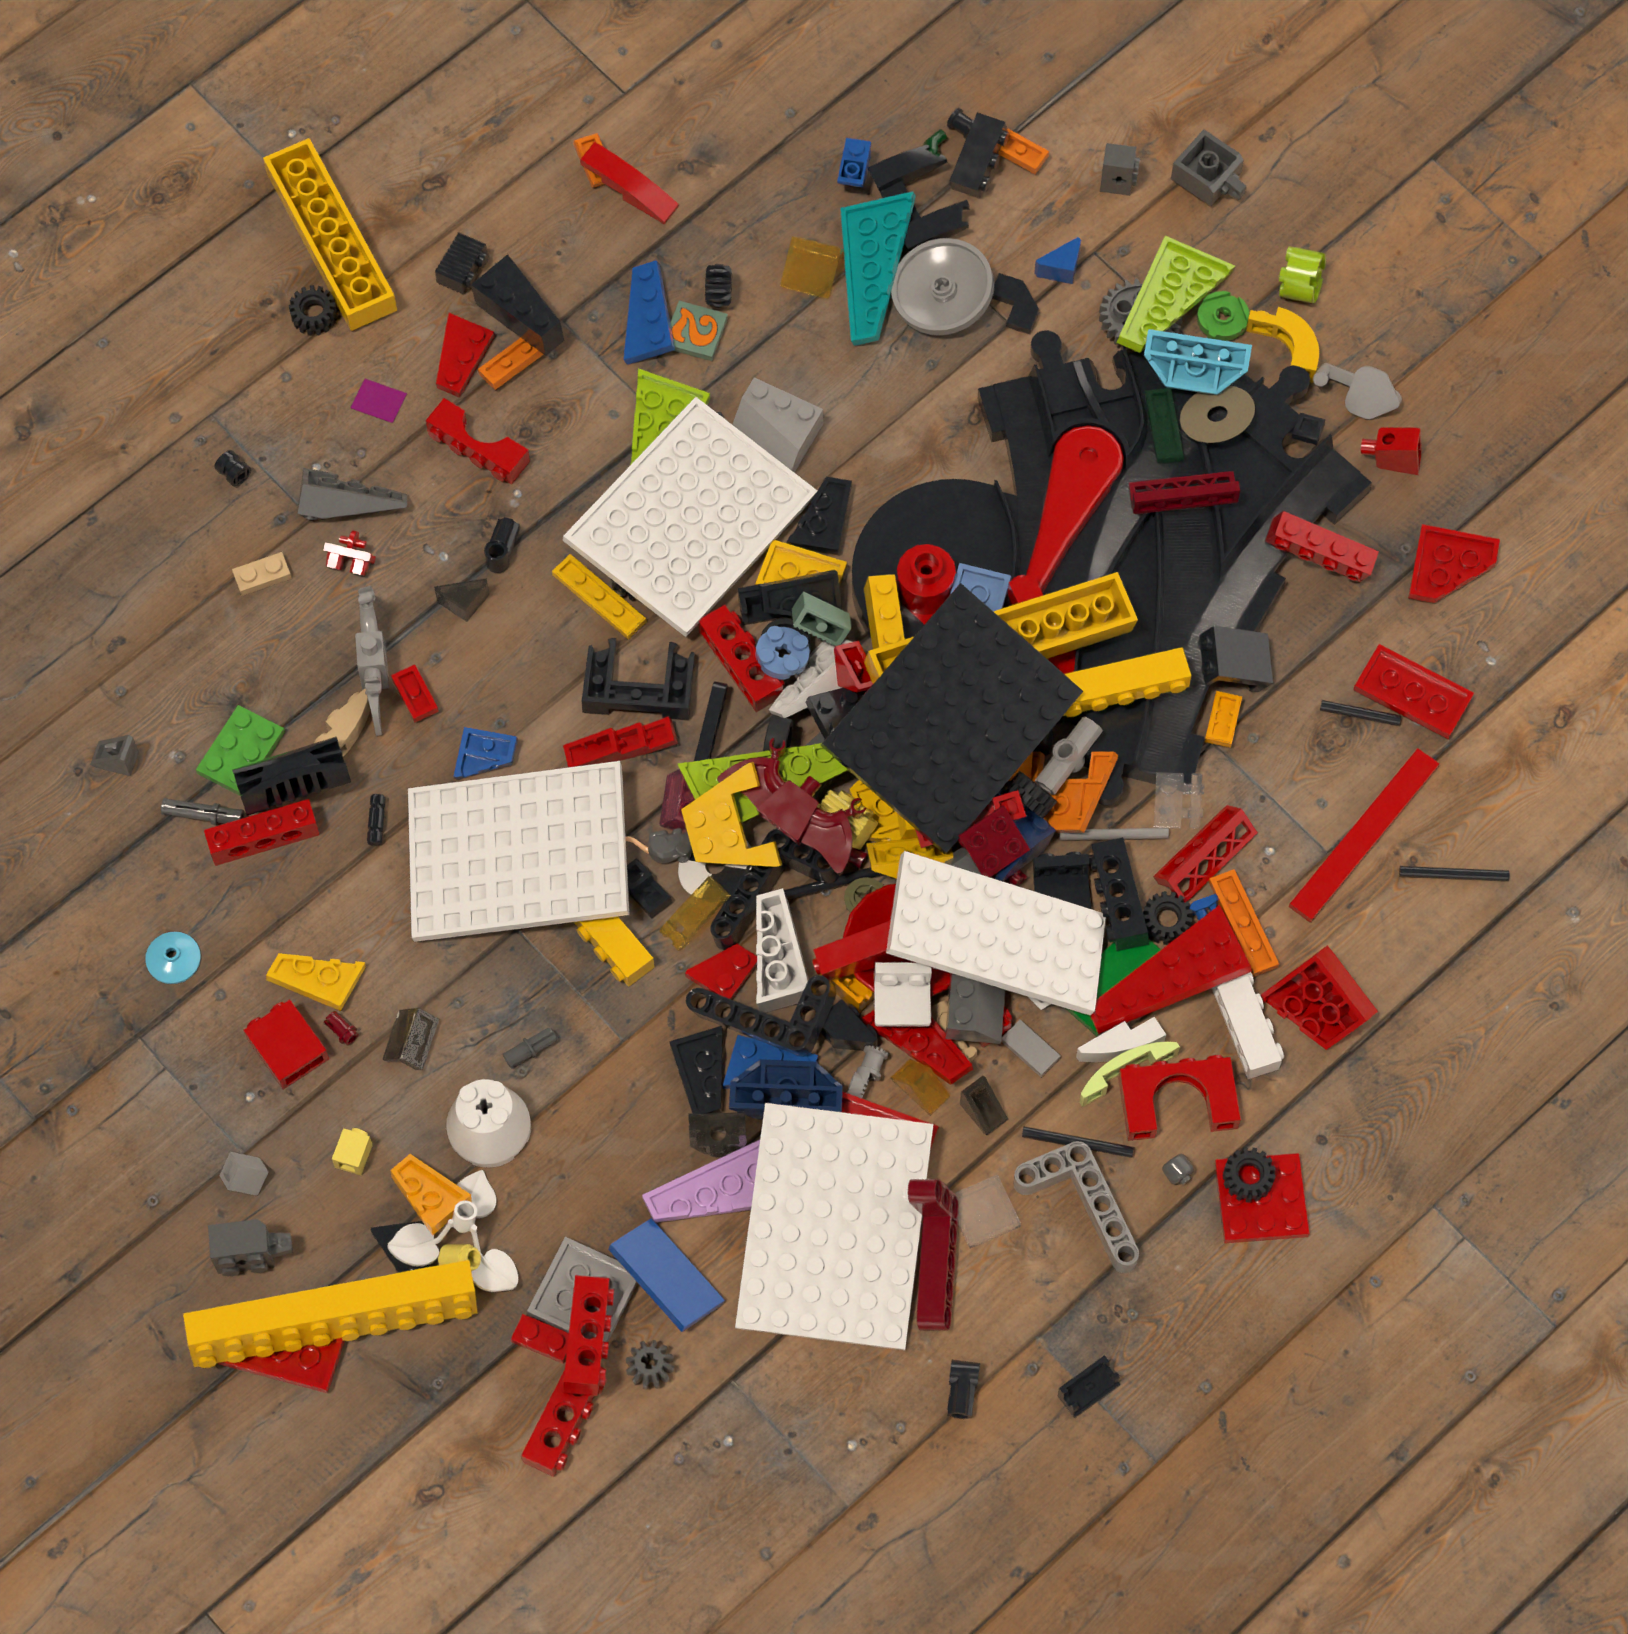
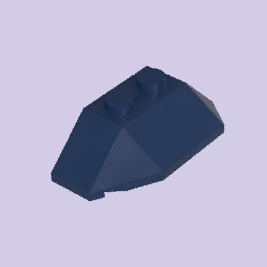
[729,1059,843,1120]

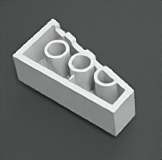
[756,888,809,1013]

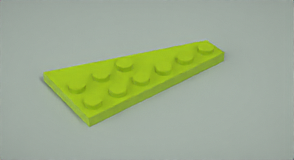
[631,369,710,464]

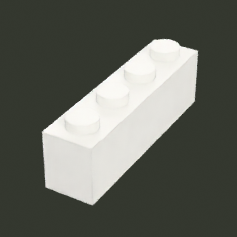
[1212,972,1284,1079]

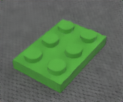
[196,705,285,796]

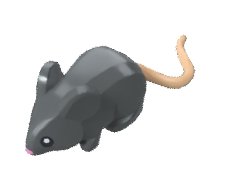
[625,828,693,863]

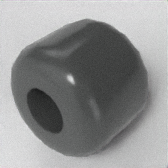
[1162,1154,1194,1185]

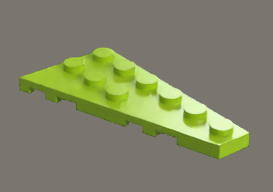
[1116,236,1235,353]
[677,743,848,823]

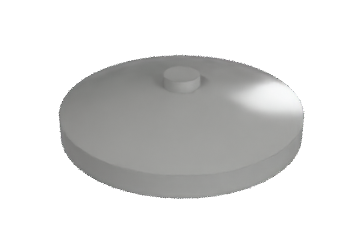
[891,238,994,335]

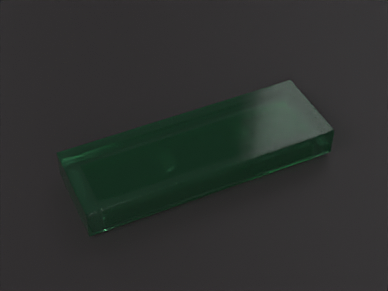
[1144,388,1184,464]

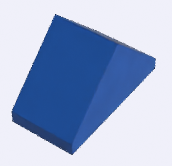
[1034,237,1081,284]

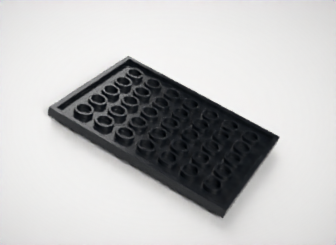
[820,583,1083,854]

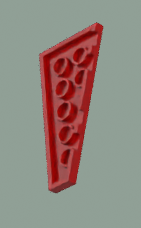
[1089,905,1252,1034]

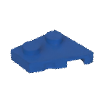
[453,727,518,780]

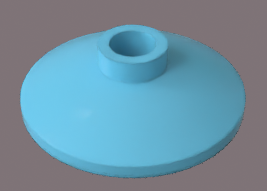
[145,932,201,984]

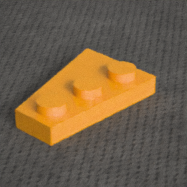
[391,1154,472,1236]

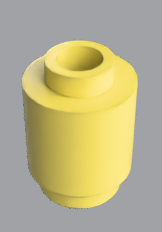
[438,1244,481,1272]

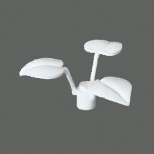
[388,1170,518,1292]

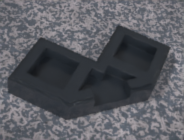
[992,273,1039,334]

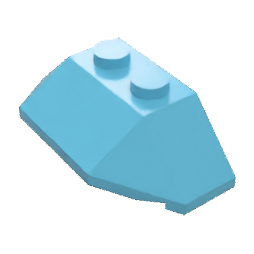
[1144,329,1252,395]

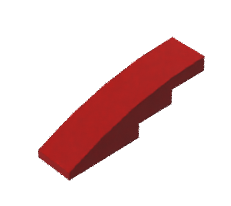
[580,141,679,225]
[563,716,678,768]

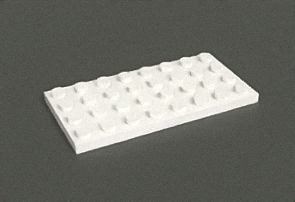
[886,851,1106,1015]

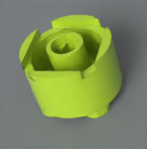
[1279,246,1326,303]

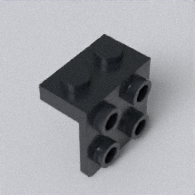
[1032,852,1091,909]

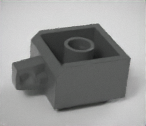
[1171,129,1247,206]
[208,1219,293,1276]

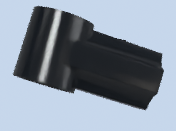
[484,517,520,573]
[947,1360,980,1419]

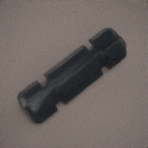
[367,794,386,846]

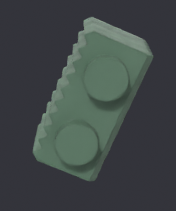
[792,592,851,646]

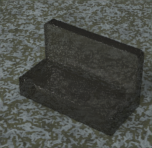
[383,1008,439,1070]

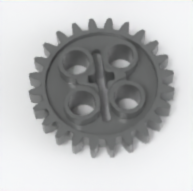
[1099,278,1183,351]

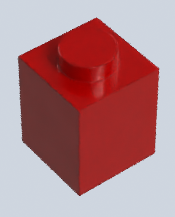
[1007,574,1044,605]

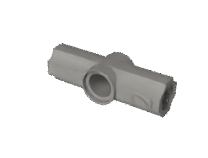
[1035,717,1103,795]

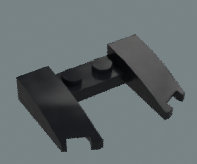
[868,145,970,252]
[582,638,695,720]

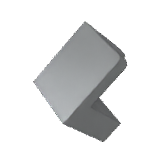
[219,1152,268,1195]

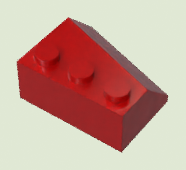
[1260,945,1378,1050]

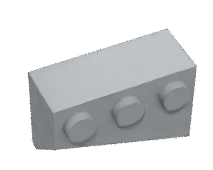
[732,377,823,473]

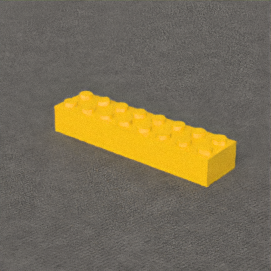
[263,138,397,331]

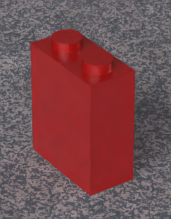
[243,999,329,1090]

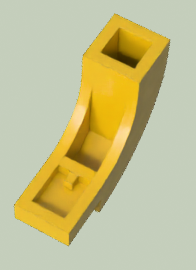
[1246,307,1319,383]

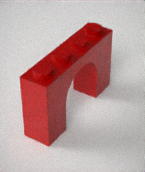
[1118,1055,1241,1141]

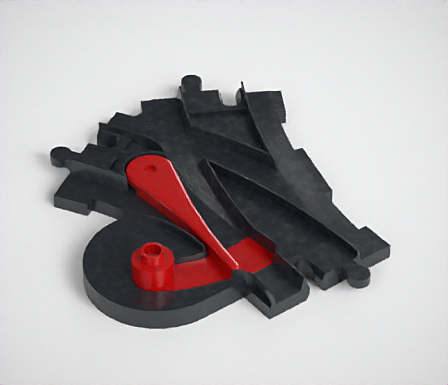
[852,330,1372,805]

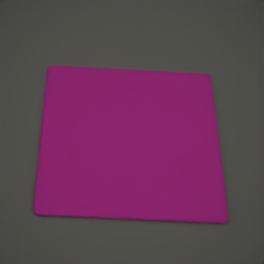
[350,379,407,423]

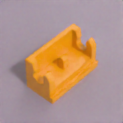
[819,974,874,1014]

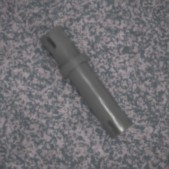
[161,798,245,825]

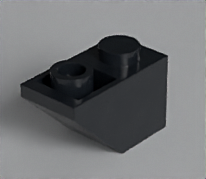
[821,999,878,1051]

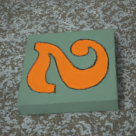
[670,301,728,361]

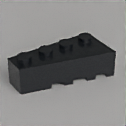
[471,254,565,356]

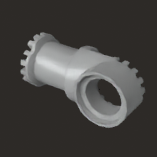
[847,1046,888,1098]

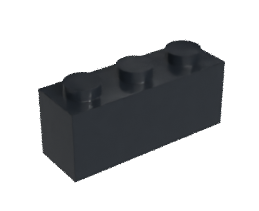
[949,112,1009,199]

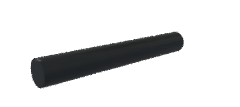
[1320,700,1401,726]

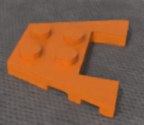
[1031,752,1118,833]

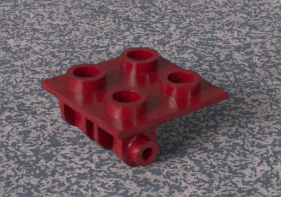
[958,805,1030,878]

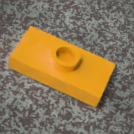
[1204,691,1242,748]

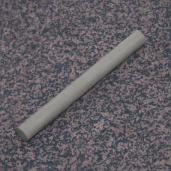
[1059,828,1169,840]

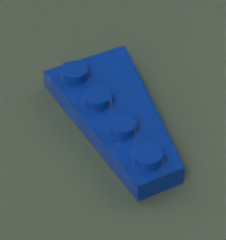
[624,260,675,365]

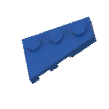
[723,1035,818,1089]

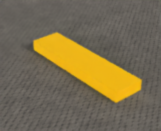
[552,554,647,640]

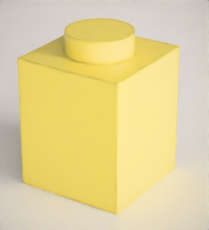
[332,1128,373,1175]

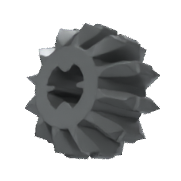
[626,1340,674,1389]

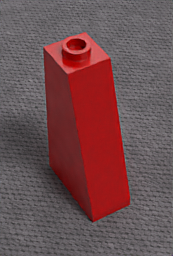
[812,920,905,981]

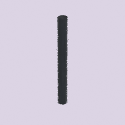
[1399,866,1510,881]
[784,867,884,900]
[1022,1126,1134,1158]

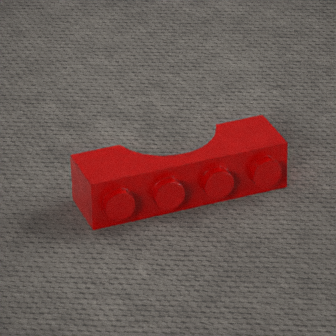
[425,398,530,485]

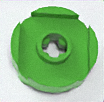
[1197,291,1249,341]

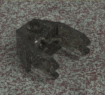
[688,1111,746,1158]

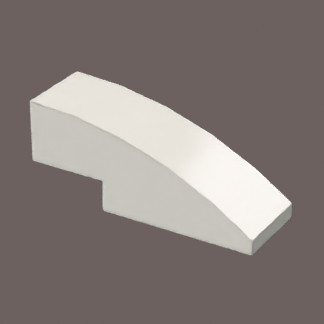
[1076,1017,1166,1062]

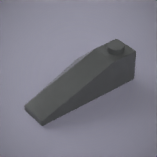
[297,468,407,520]

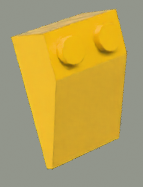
[866,838,953,879]

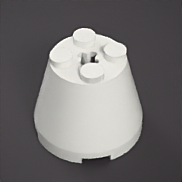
[446,1079,531,1168]

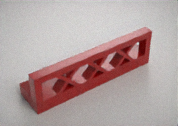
[1153,805,1258,902]

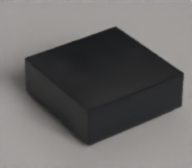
[1292,413,1325,445]

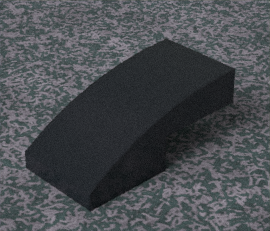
[627,858,673,919]

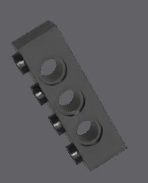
[1089,837,1149,951]

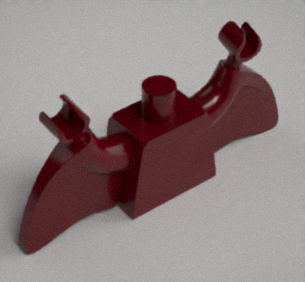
[717,738,866,874]

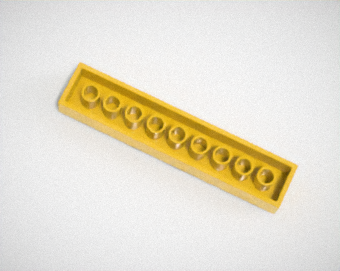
[864,572,1138,684]
[183,1260,478,1368]

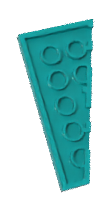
[840,191,916,346]

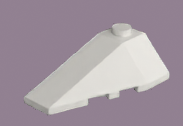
[769,639,852,718]

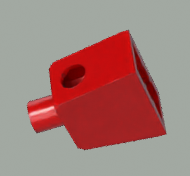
[1361,427,1422,475]

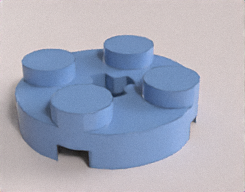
[755,626,810,679]

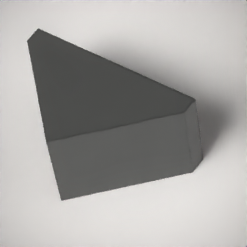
[90,735,139,776]

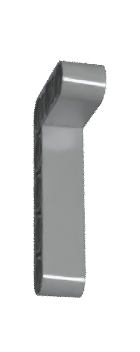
[1013,1141,1139,1273]

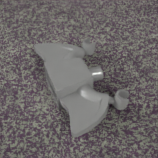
[355,586,389,736]

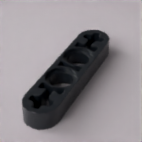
[694,681,728,761]

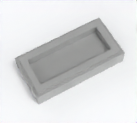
[1001,1020,1060,1077]

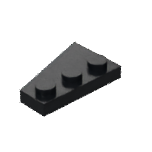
[786,476,852,554]
[758,570,842,616]
[669,1026,723,1120]

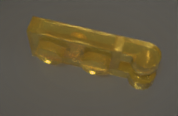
[659,876,731,951]

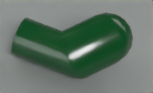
[923,129,947,157]

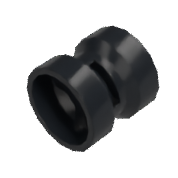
[214,450,251,487]

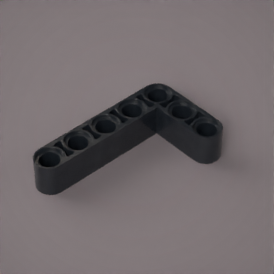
[710,829,840,950]
[686,975,837,1057]

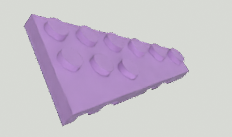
[642,1140,760,1223]

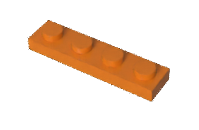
[1209,869,1279,977]

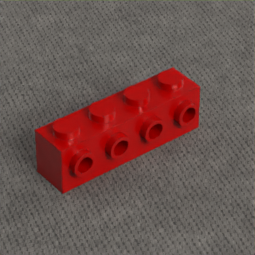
[1265,511,1379,582]

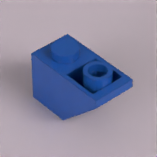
[837,138,871,187]

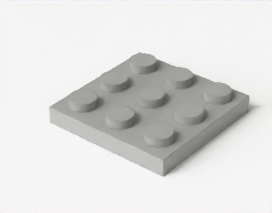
[527,1237,638,1342]

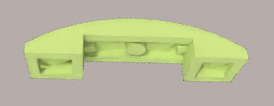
[1079,1042,1180,1107]

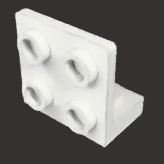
[874,963,932,1026]

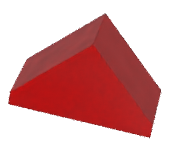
[834,641,873,692]

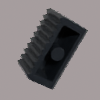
[435,232,489,294]

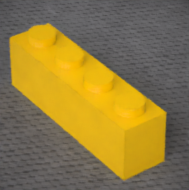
[574,916,654,987]

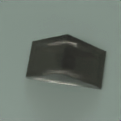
[434,578,490,622]
[960,1076,1009,1136]

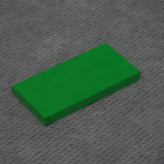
[1065,939,1161,1037]

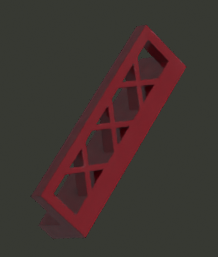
[1128,471,1240,514]

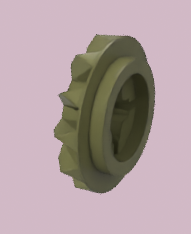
[844,877,883,912]

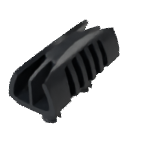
[232,736,351,816]

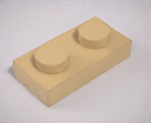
[232,552,292,596]

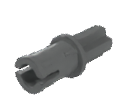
[502,1028,557,1069]

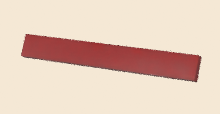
[1289,748,1440,923]

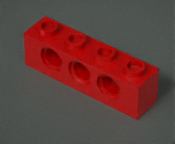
[698,605,784,712]
[204,799,320,866]
[563,1275,614,1396]
[521,1359,607,1477]

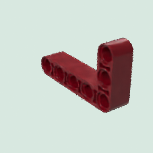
[908,1179,959,1331]

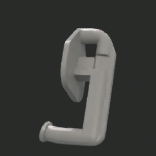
[1313,363,1402,419]

